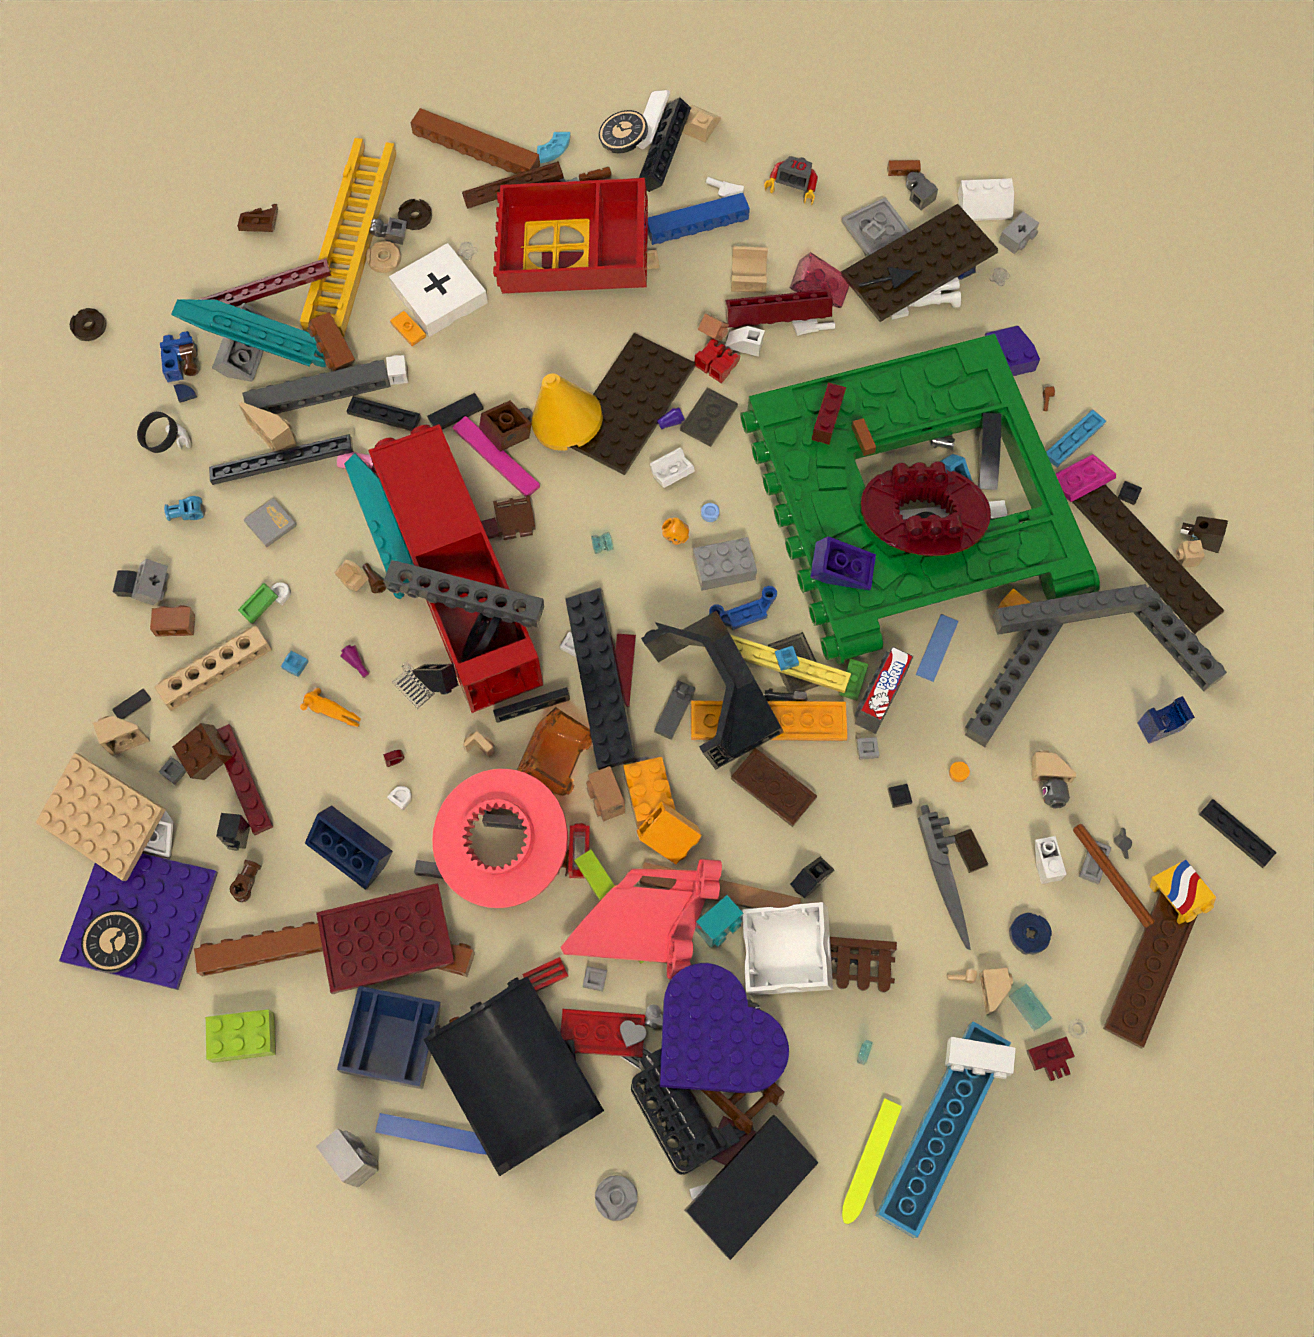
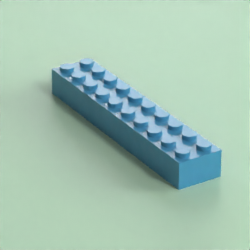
[875,1022,1011,1238]

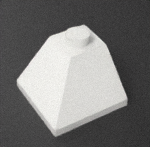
[144,807,173,858]

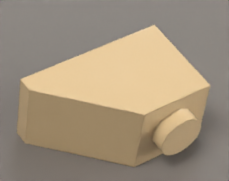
[1032,750,1076,783]
[979,968,1013,1015]

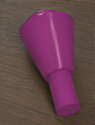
[340,645,369,678]

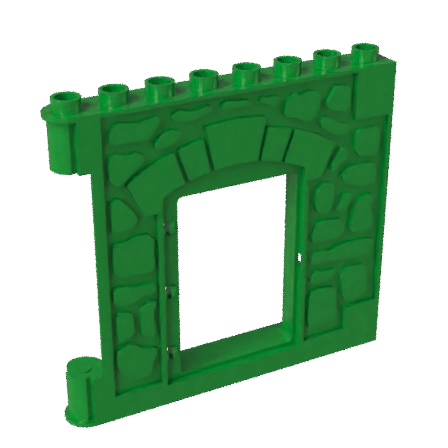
[740,334,1100,665]

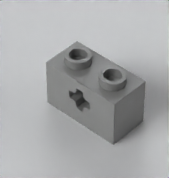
[998,211,1039,254]
[131,559,169,605]

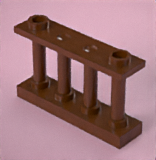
[701,1083,785,1134]

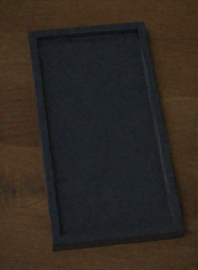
[684,1115,818,1260]

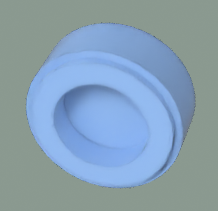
[701,503,719,522]

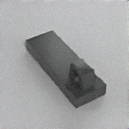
[654,680,696,740]

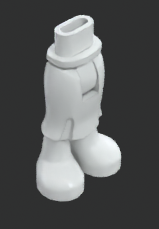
[908,277,961,308]

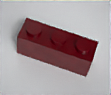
[812,382,846,445]

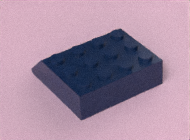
[337,986,441,1089]

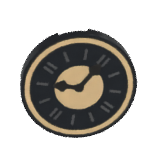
[599,110,648,154]
[81,910,146,973]

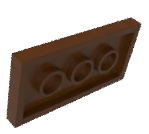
[731,748,817,827]

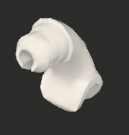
[165,423,191,449]

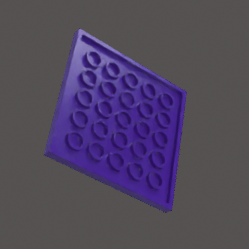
[59,854,218,990]

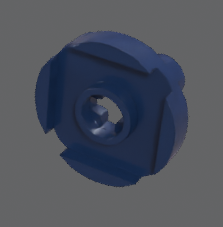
[1009,913,1052,955]

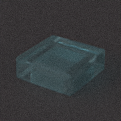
[857,1040,873,1065]

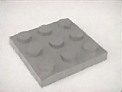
[842,197,911,256]

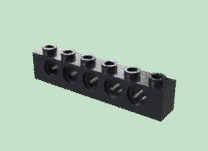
[639,97,691,192]

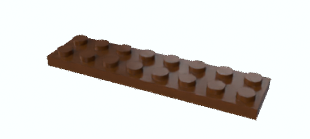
[1103,891,1198,1049]

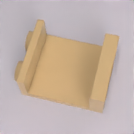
[731,246,768,293]

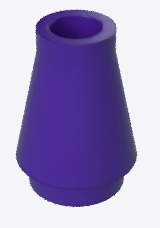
[657,407,685,430]

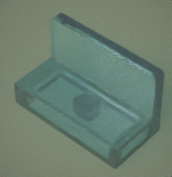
[1009,984,1052,1031]

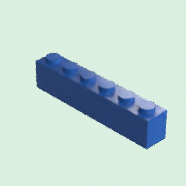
[648,193,750,245]

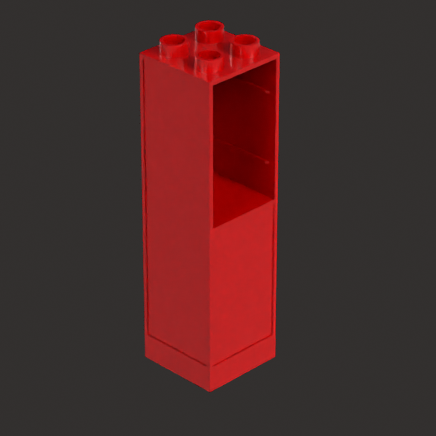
[368,424,543,713]

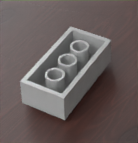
[316,1129,378,1188]

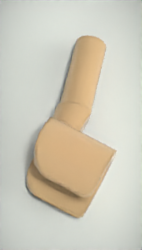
[948,969,977,984]

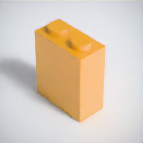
[636,801,702,864]

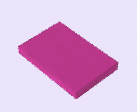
[1056,454,1116,502]

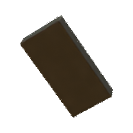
[954,829,988,873]

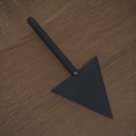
[858,267,917,289]

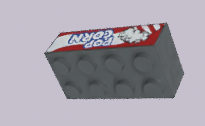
[854,646,914,734]

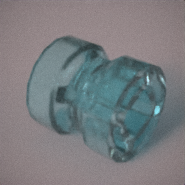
[591,532,613,554]

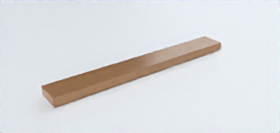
[639,862,801,909]

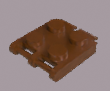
[493,495,536,540]

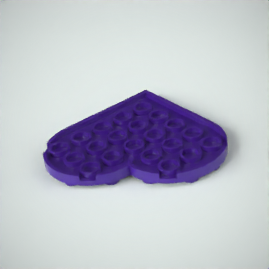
[659,963,789,1093]

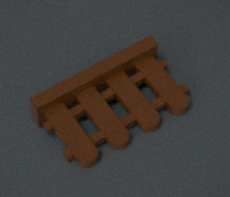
[830,937,897,993]

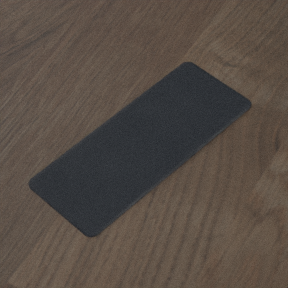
[112,689,151,719]

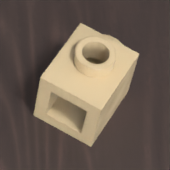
[1175,540,1205,568]

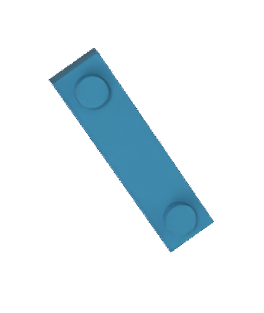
[1046,410,1106,468]

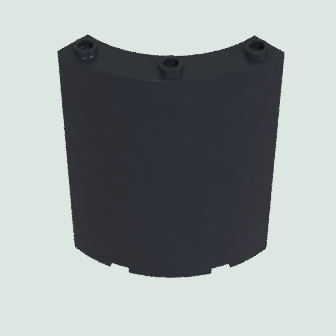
[423,977,604,1176]

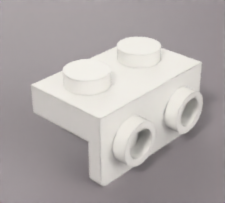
[650,448,695,488]

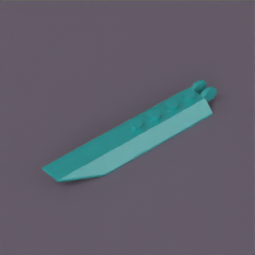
[171,299,326,368]
[344,453,413,599]

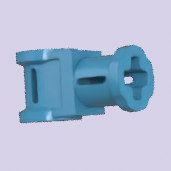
[164,496,204,521]

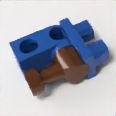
[160,331,198,382]

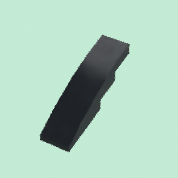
[978,412,1001,490]

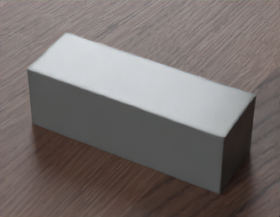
[414,860,443,879]

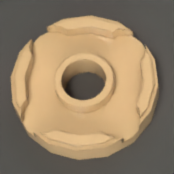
[366,241,401,273]

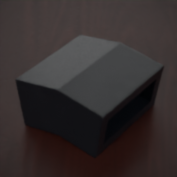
[112,570,138,597]

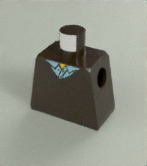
[1180,516,1228,553]

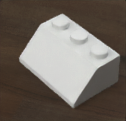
[958,178,1014,221]

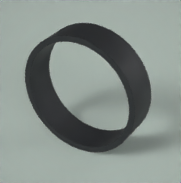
[137,411,178,453]

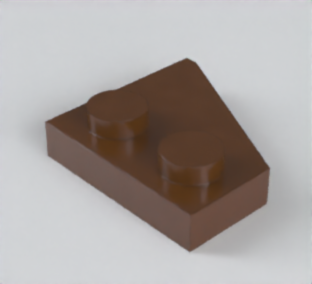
[237,204,278,232]

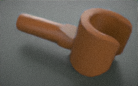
[1042,386,1055,411]

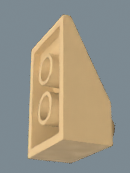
[239,402,297,452]

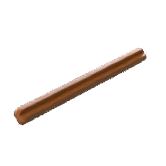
[1073,824,1155,928]

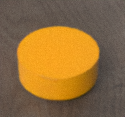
[949,762,970,782]

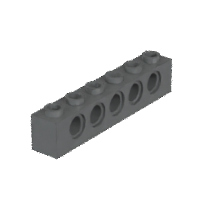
[1133,586,1227,692]

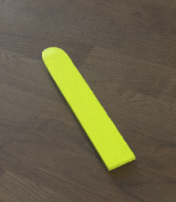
[842,1098,902,1224]

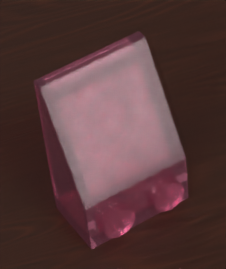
[789,252,850,308]

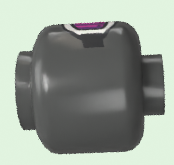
[1042,778,1070,809]

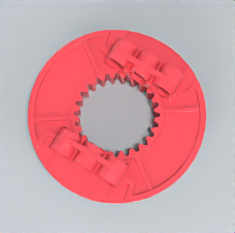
[432,769,568,908]

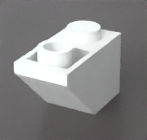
[725,326,765,357]
[1035,836,1067,884]

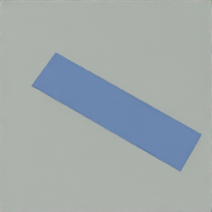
[916,614,959,682]

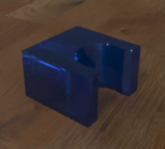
[1137,696,1195,744]

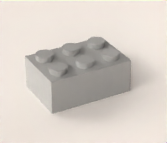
[693,537,757,591]

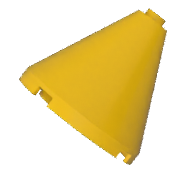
[531,373,603,451]

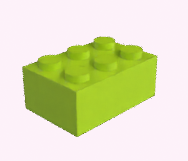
[205,1009,276,1063]

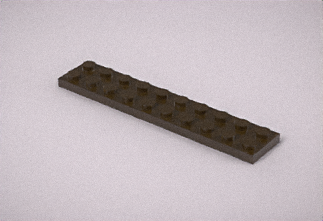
[1072,484,1225,634]

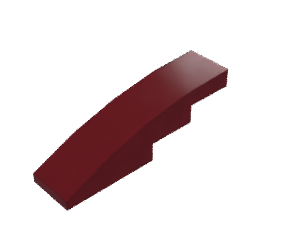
[615,634,636,707]

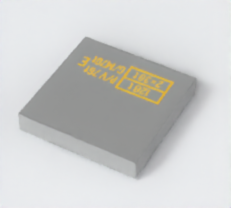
[243,498,296,547]

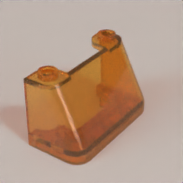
[517,707,592,796]

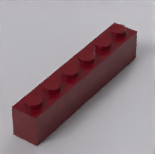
[725,289,833,328]

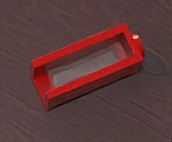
[568,823,590,878]

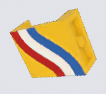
[1149,860,1216,924]

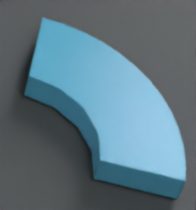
[537,132,571,163]

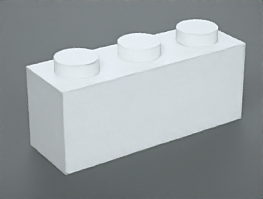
[945,1037,1015,1079]

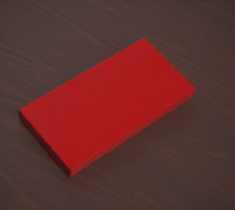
[560,1009,645,1058]

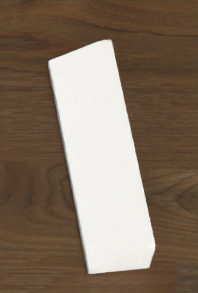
[636,90,670,150]

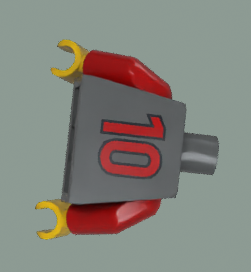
[764,156,818,205]

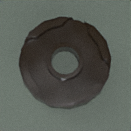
[398,199,432,230]
[69,308,107,341]

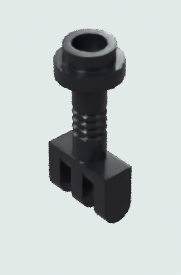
[764,688,808,701]

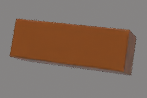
[887,160,921,176]
[851,418,876,456]

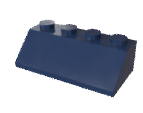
[305,805,393,890]

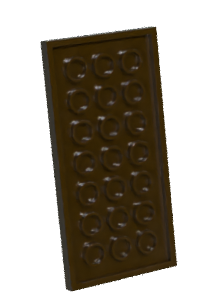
[841,204,998,322]
[570,333,696,475]

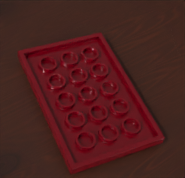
[316,883,455,994]

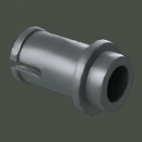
[931,437,955,450]

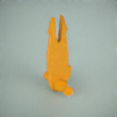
[300,688,361,727]

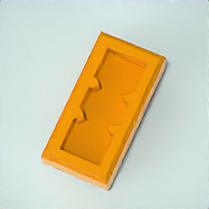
[390,311,426,346]

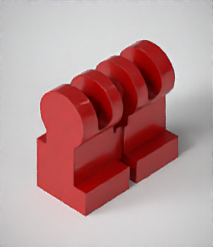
[694,338,741,384]

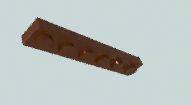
[462,161,564,209]

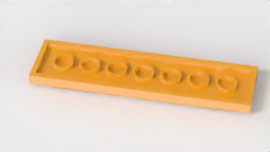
[691,701,847,741]

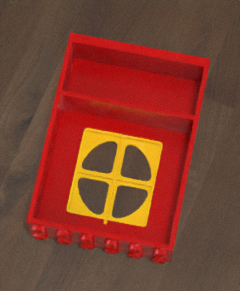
[493,178,648,294]

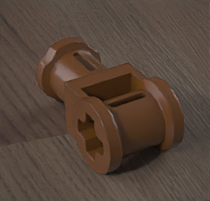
[229,860,262,902]

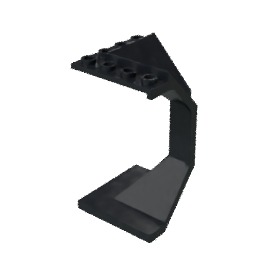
[641,611,784,770]

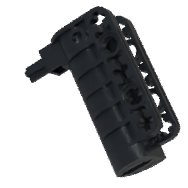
[631,1049,754,1175]

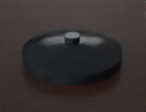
[461,603,505,662]

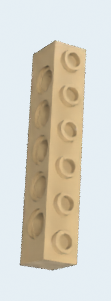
[154,626,271,711]

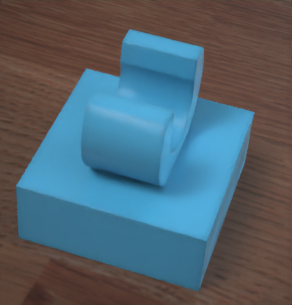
[775,646,799,671]
[281,651,309,677]

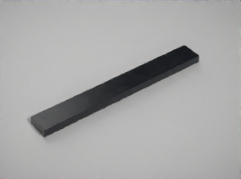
[209,434,354,485]

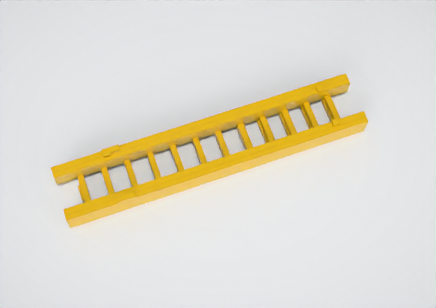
[300,138,396,337]

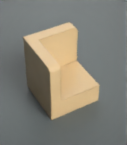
[335,560,369,592]

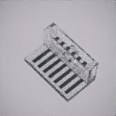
[392,662,435,709]

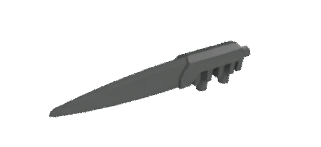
[918,805,971,950]

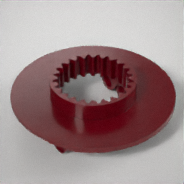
[861,461,991,556]

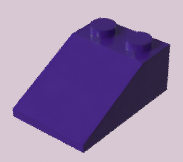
[985,326,1040,376]
[810,536,876,590]

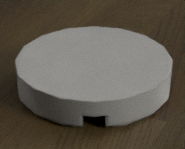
[595,1176,637,1221]

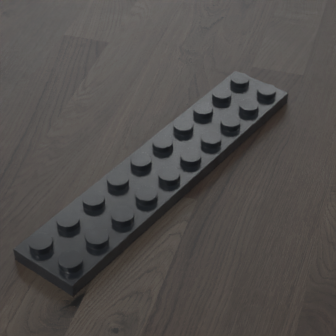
[565,588,637,770]

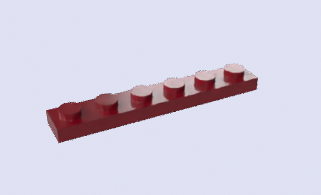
[217,724,273,835]

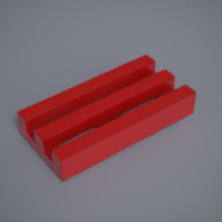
[522,957,569,992]

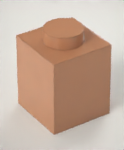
[698,314,729,341]

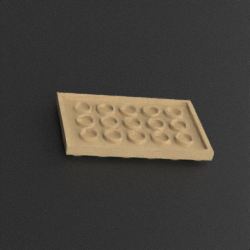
[36,753,166,881]

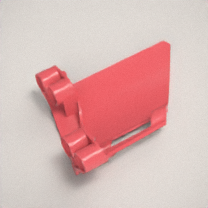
[560,859,722,979]

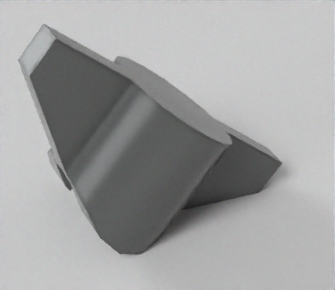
[1113,828,1132,859]

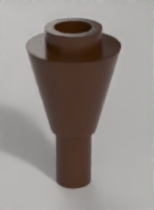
[362,563,386,593]

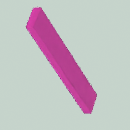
[453,416,540,497]

